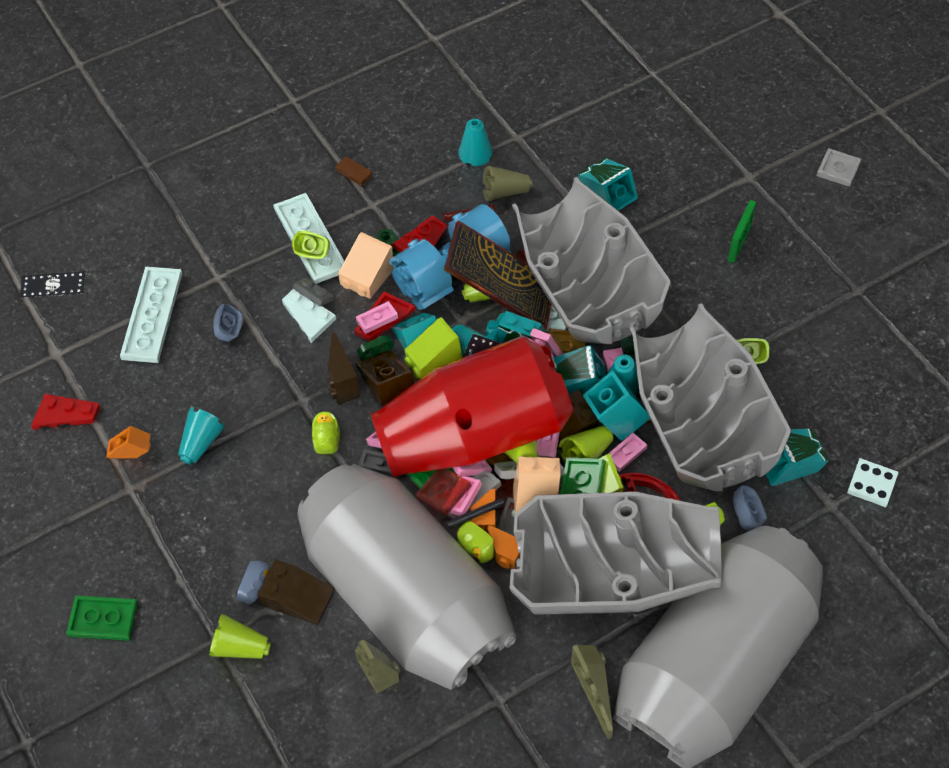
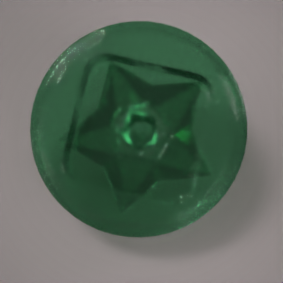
[619,336,635,355]

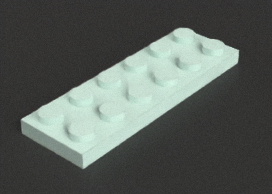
[273,193,344,284]
[120,267,182,363]

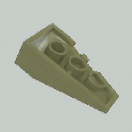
[355,639,401,694]
[571,645,613,739]

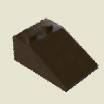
[327,333,360,405]
[356,350,414,405]
[557,390,599,450]
[258,559,335,625]

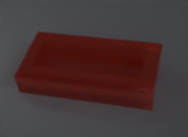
[495,473,514,510]

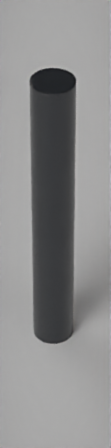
[446,498,505,529]

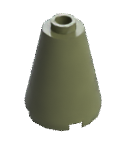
[483,166,532,201]

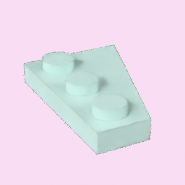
[282,289,336,343]

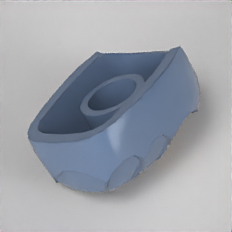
[213,304,243,342]
[733,485,767,531]
[236,561,270,604]

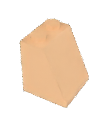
[338,232,394,299]
[513,457,560,513]

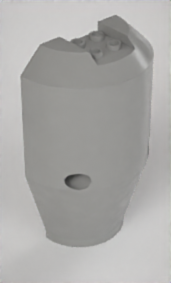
[512,177,671,344]
[630,303,791,491]
[510,492,722,615]

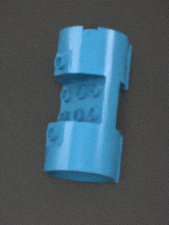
[389,204,512,310]

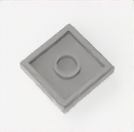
[817,148,861,187]

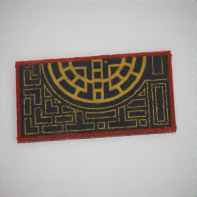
[444,220,552,330]

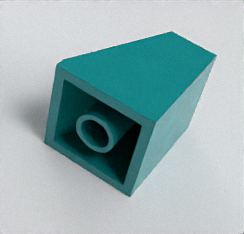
[583,370,650,441]

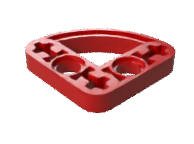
[619,473,681,501]

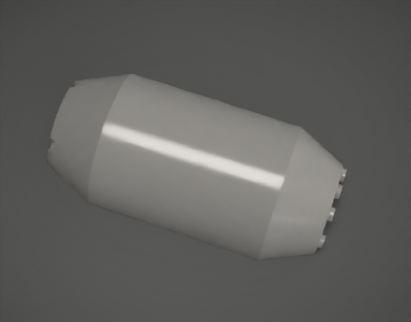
[297,464,516,690]
[612,526,823,768]

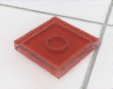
[415,468,472,515]

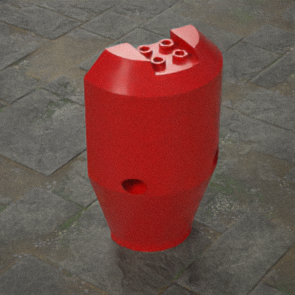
[371,336,574,477]

